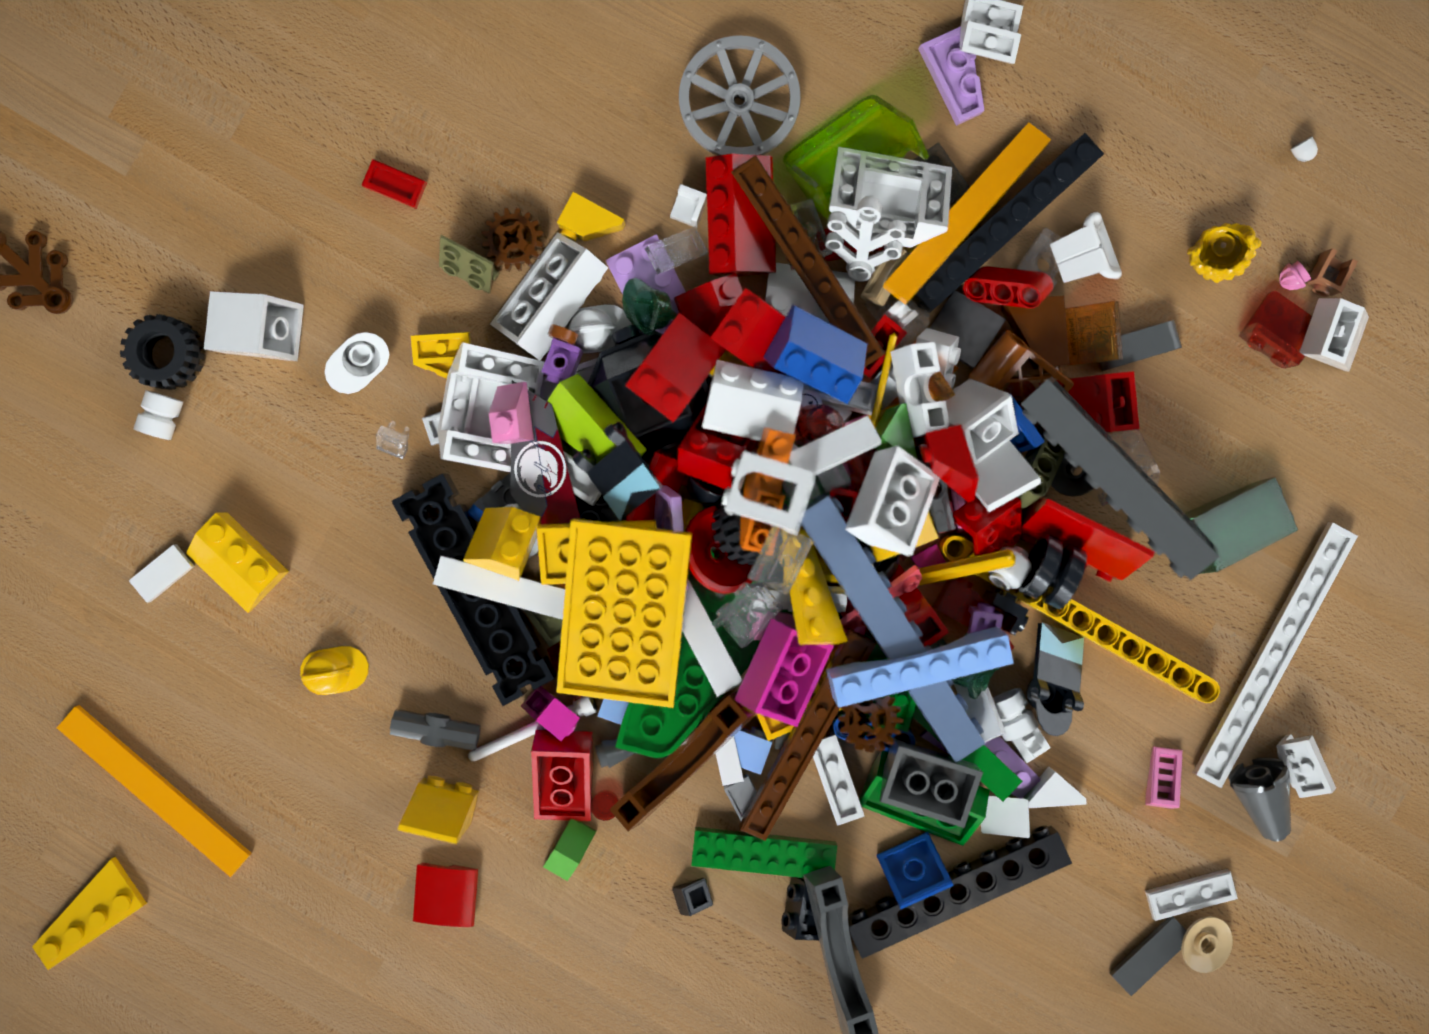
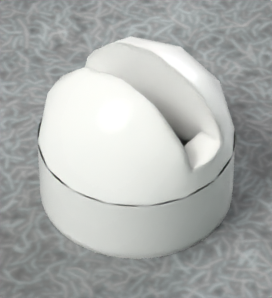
[1290,137,1318,162]

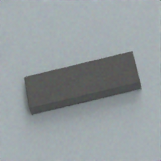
[1109,916,1186,996]

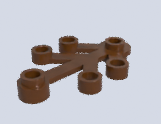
[0,230,73,314]

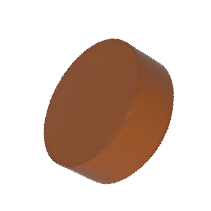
[548,324,578,345]

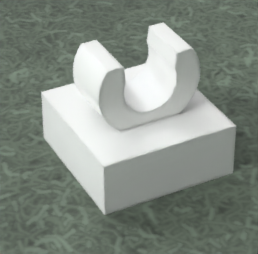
[1012,728,1051,763]

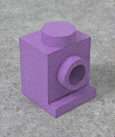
[541,338,583,385]

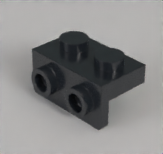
[981,588,1029,635]

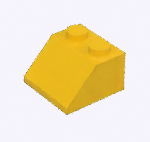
[463,507,540,581]

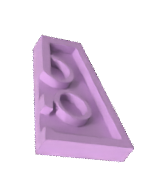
[918,26,984,126]

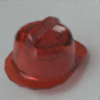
[794,404,845,446]

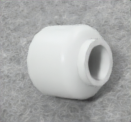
[989,546,1032,590]

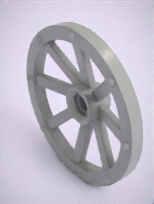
[679,35,801,156]

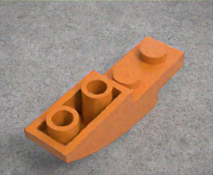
[740,427,796,554]

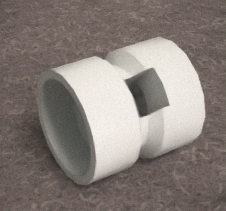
[133,390,183,440]
[993,688,1039,741]

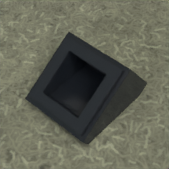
[672,878,713,916]

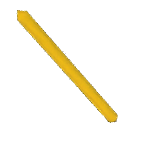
[870,333,897,428]

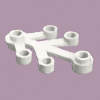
[825,196,906,282]

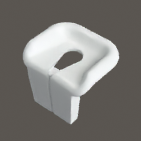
[1050,212,1122,283]

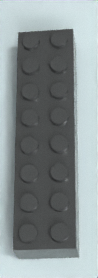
[1021,377,1219,581]

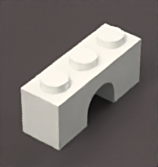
[891,342,950,438]

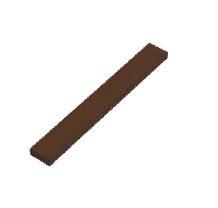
[731,155,885,368]
[739,629,876,841]

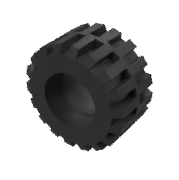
[120,314,205,390]
[711,488,789,565]

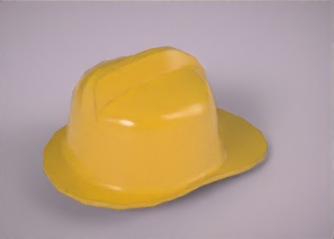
[300,646,369,695]

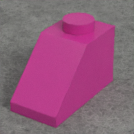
[521,686,580,741]

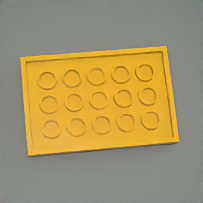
[557,518,692,708]

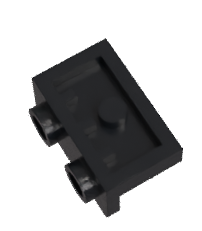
[781,877,819,941]

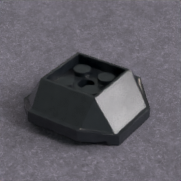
[588,330,710,459]

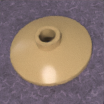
[1181,916,1233,973]

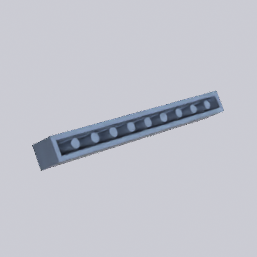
[801,494,986,763]

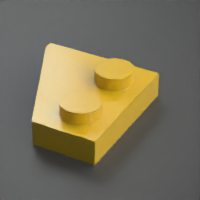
[411,332,471,379]

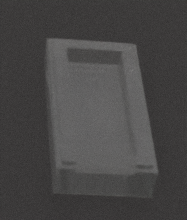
[645,226,708,275]

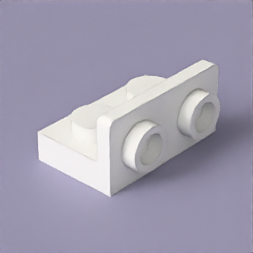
[1276,734,1336,798]

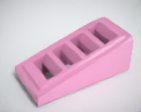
[1145,746,1183,809]

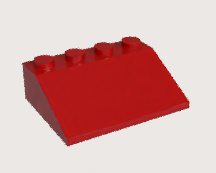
[1020,499,1155,583]

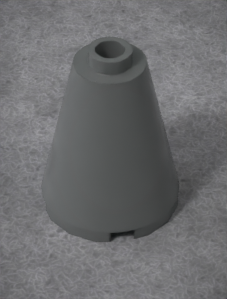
[1228,757,1291,842]

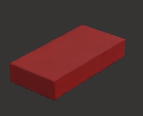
[361,159,427,209]

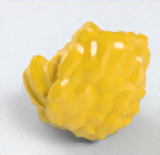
[1187,223,1261,283]

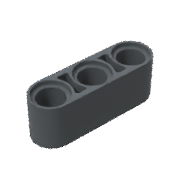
[1094,320,1182,371]

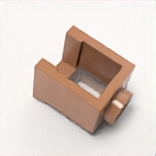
[1306,248,1358,297]

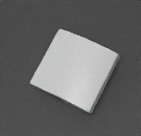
[960,0,1023,64]

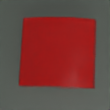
[413,862,478,927]

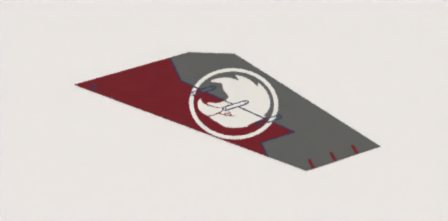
[510,380,580,525]

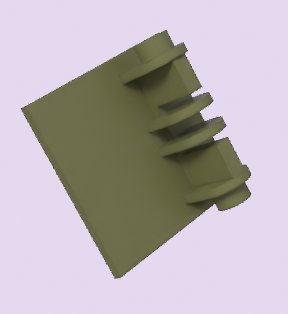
[439,235,500,293]

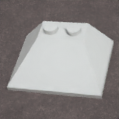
[829,147,952,248]
[438,343,545,472]

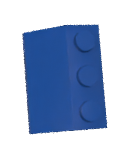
[764,305,867,404]

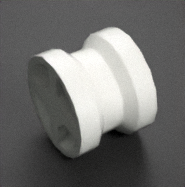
[882,300,919,328]

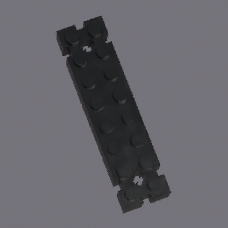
[391,473,558,706]

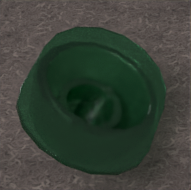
[622,278,677,335]

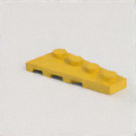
[778,526,848,645]
[32,857,147,970]

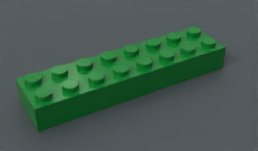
[691,827,838,878]

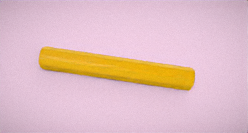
[918,549,1016,586]

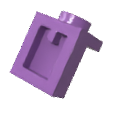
[967,602,1003,635]

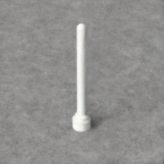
[468,695,597,761]

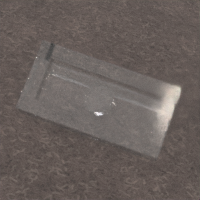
[748,526,814,595]

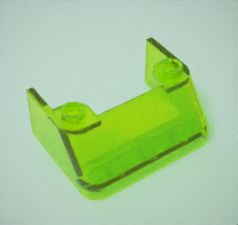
[783,95,929,220]

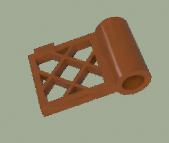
[968,330,1074,427]

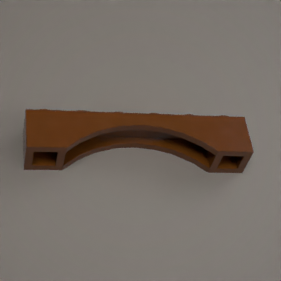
[609,691,758,832]

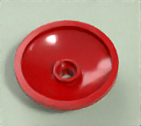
[685,506,761,594]

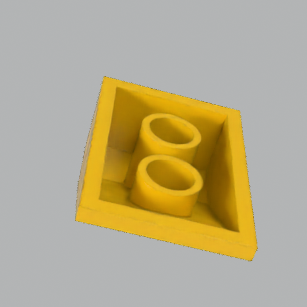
[398,776,479,844]

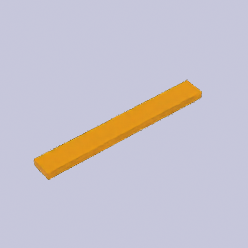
[883,122,1051,305]
[57,705,252,877]

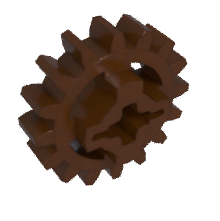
[481,208,545,272]
[838,695,903,753]

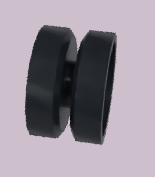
[1018,534,1087,609]

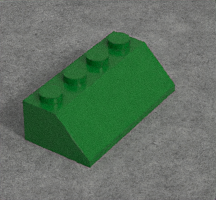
[859,751,990,846]

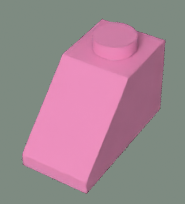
[489,382,534,444]

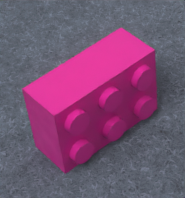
[734,618,834,727]

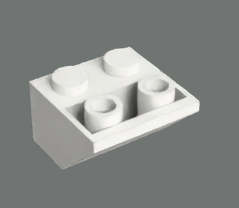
[1299,298,1369,371]

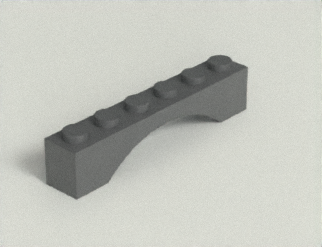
[804,866,879,1034]

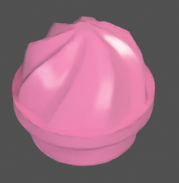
[1279,261,1311,290]

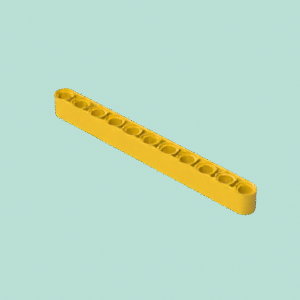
[938,535,1220,703]

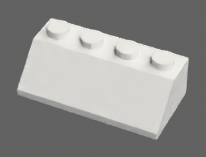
[490,232,608,360]

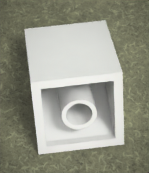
[204,291,304,361]
[938,378,1019,465]

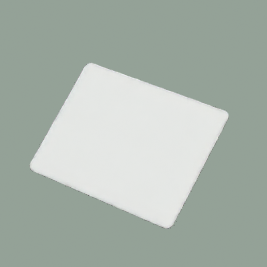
[981,796,1030,838]

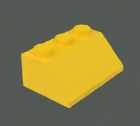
[186,512,289,613]

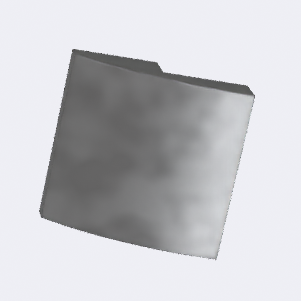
[929,291,1006,369]

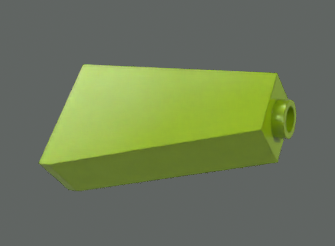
[547,373,647,464]

